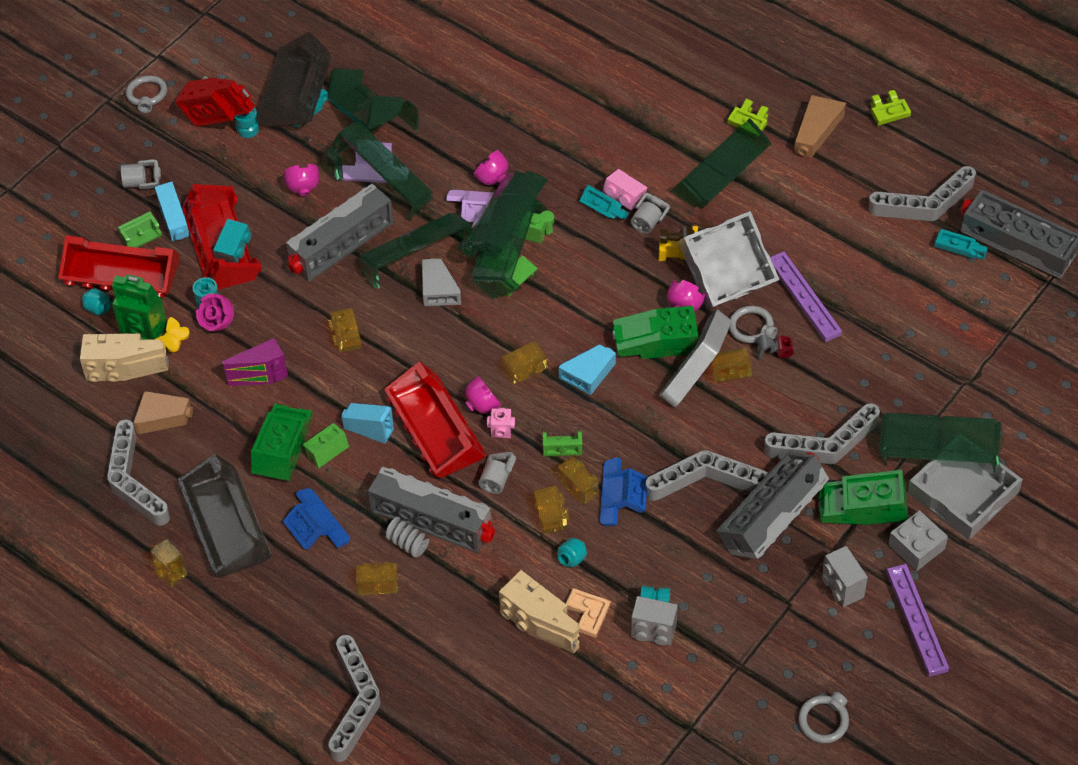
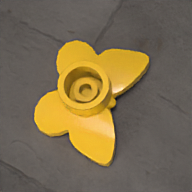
[154,317,190,352]

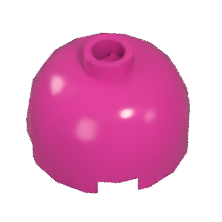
[474,150,509,185]
[283,164,319,196]
[667,280,705,312]
[196,293,235,332]
[465,376,501,414]

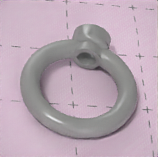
[126,75,167,113]
[729,306,778,343]
[798,692,849,743]

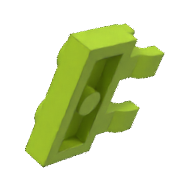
[870,90,911,126]
[727,99,769,137]

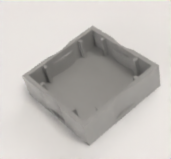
[678,211,779,310]
[907,433,1023,540]

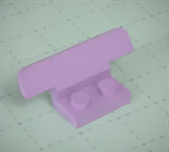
[337,141,408,184]
[447,190,518,224]

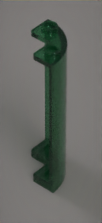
[457,170,548,259]

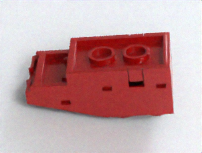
[175,77,255,127]

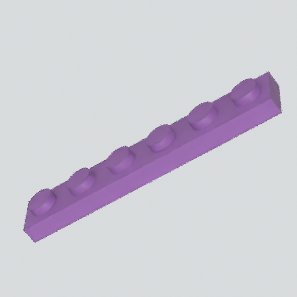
[770,251,842,342]
[886,564,949,677]

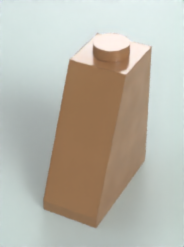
[133,391,193,434]

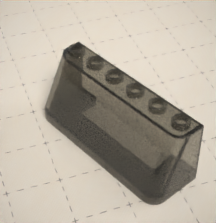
[256,31,331,126]
[178,454,272,577]

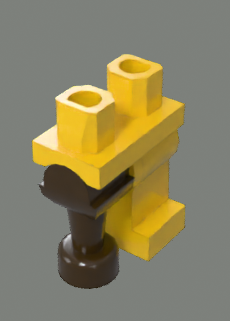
[659,226,698,261]

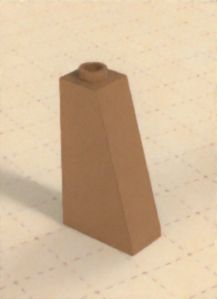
[794,95,846,157]

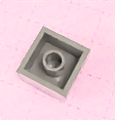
[888,510,948,571]
[821,546,868,607]
[631,596,678,646]

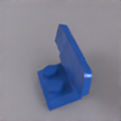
[600,457,648,527]
[283,488,350,549]

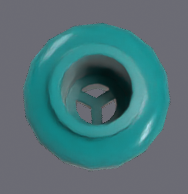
[82,288,111,316]
[557,538,587,568]

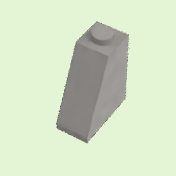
[422,258,461,306]

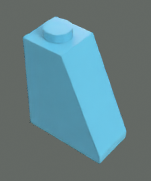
[155,182,189,241]
[559,344,616,395]
[341,403,394,444]

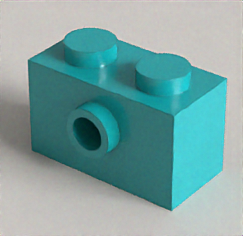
[214,219,252,263]

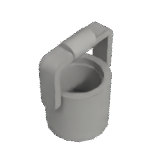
[121,160,161,189]
[631,193,670,234]
[479,452,516,494]

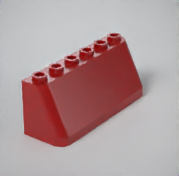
[58,235,180,298]
[384,361,487,478]

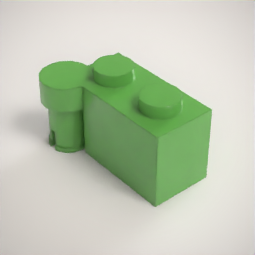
[506,207,554,243]

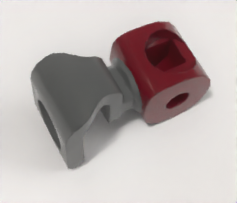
[757,335,794,360]

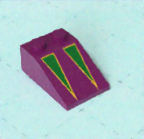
[222,338,288,386]

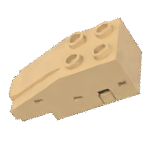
[80,334,169,382]
[499,570,580,653]

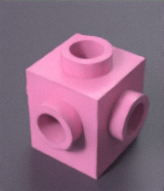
[487,408,515,438]

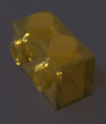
[328,308,362,353]
[502,341,547,384]
[710,348,752,383]
[558,456,599,505]
[534,485,569,534]
[151,539,187,587]
[356,562,399,595]

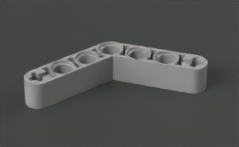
[868,166,976,221]
[659,309,732,407]
[764,403,880,464]
[107,420,170,526]
[646,450,768,501]
[329,635,381,762]

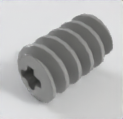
[386,516,430,557]

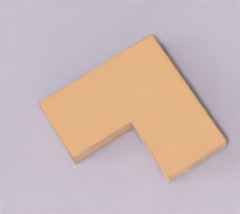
[566,588,611,638]

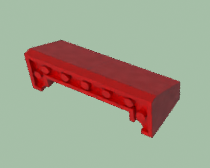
[182,184,261,290]

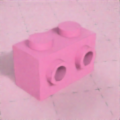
[602,169,648,210]

